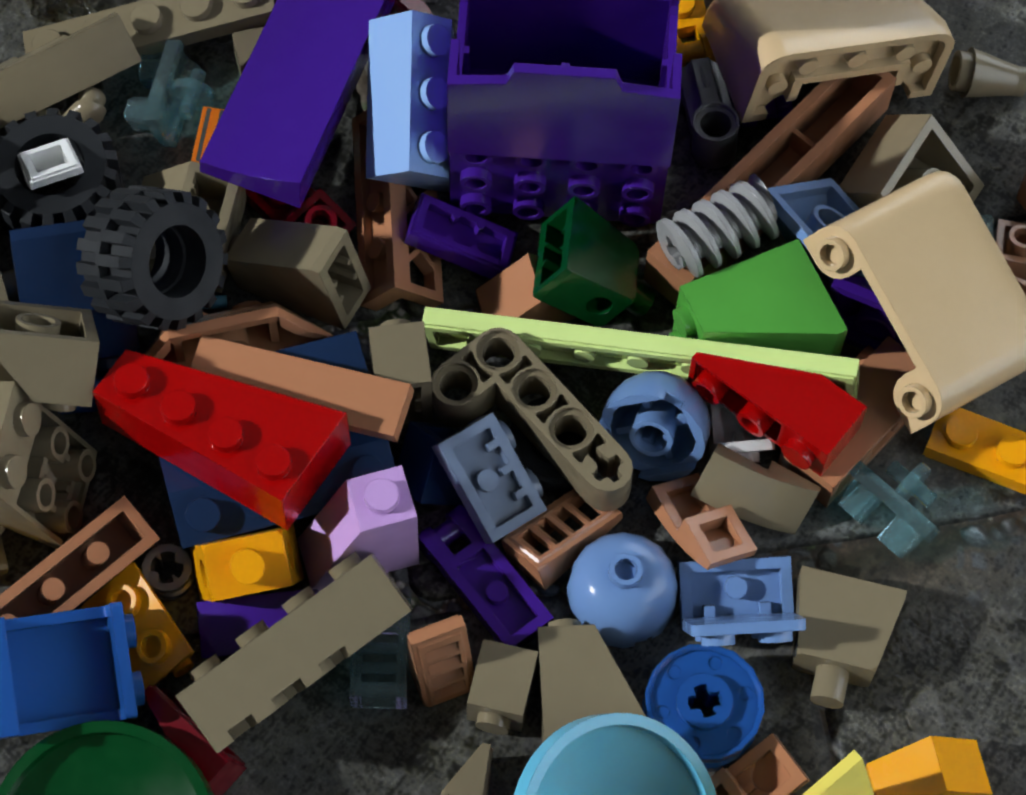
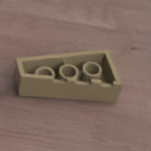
[176,552,413,753]

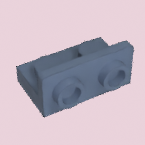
[431,412,547,544]

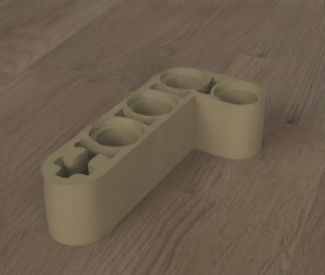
[432,328,633,511]

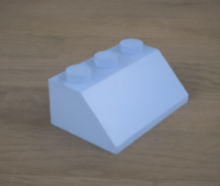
[366,10,454,192]

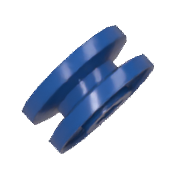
[641,644,765,772]

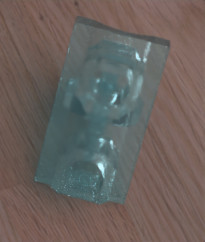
[124,40,216,147]
[838,460,940,559]

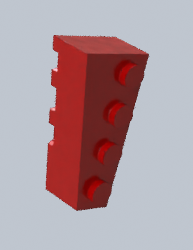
[92,349,351,531]

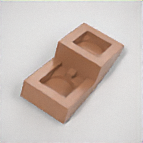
[646,473,758,570]
[710,733,811,795]

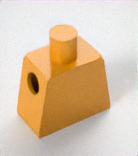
[189,524,305,602]

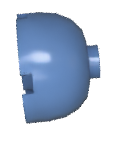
[599,371,711,482]
[566,532,679,648]

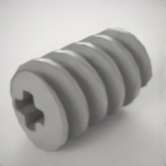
[656,173,779,278]

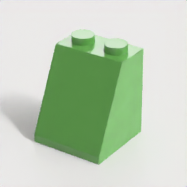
[669,239,848,356]

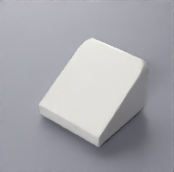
[17,138,84,190]

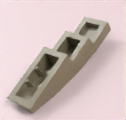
[0,12,142,129]

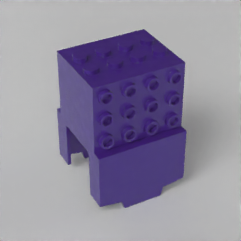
[447,0,683,227]

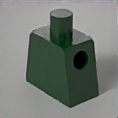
[533,196,655,326]

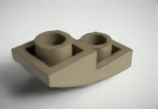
[691,443,821,535]

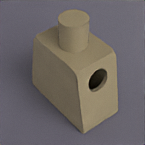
[791,565,907,709]

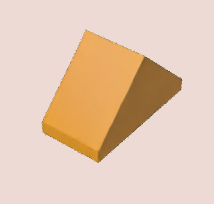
[865,736,993,795]

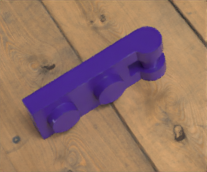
[418,504,554,648]

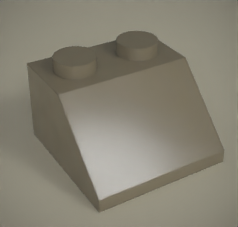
[839,114,984,208]
[0,300,100,412]

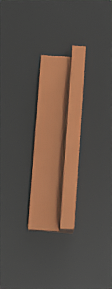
[352,110,444,311]

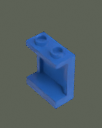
[0,601,145,740]

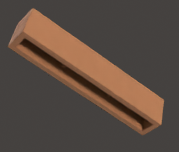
[643,72,897,306]

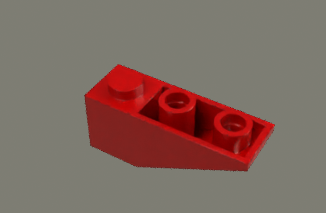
[688,352,867,476]

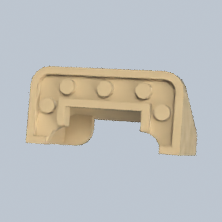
[702,0,955,123]
[803,171,1026,434]

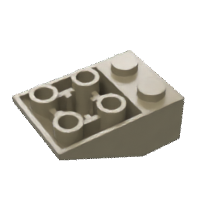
[0,381,98,549]

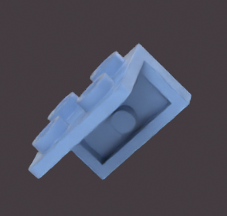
[677,555,806,646]

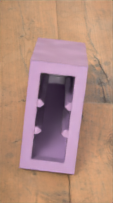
[297,465,419,591]

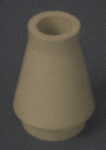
[948,47,1026,98]

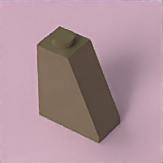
[226,218,371,330]
[536,618,646,743]

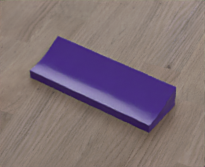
[199,0,395,208]

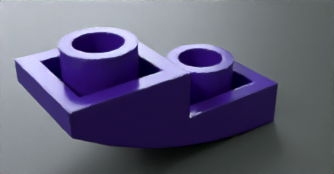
[196,589,318,659]

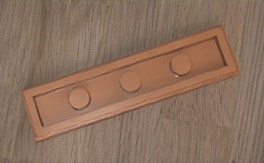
[190,335,414,443]

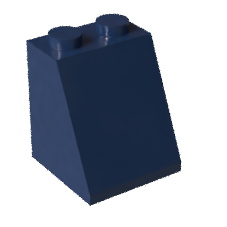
[9,220,140,373]

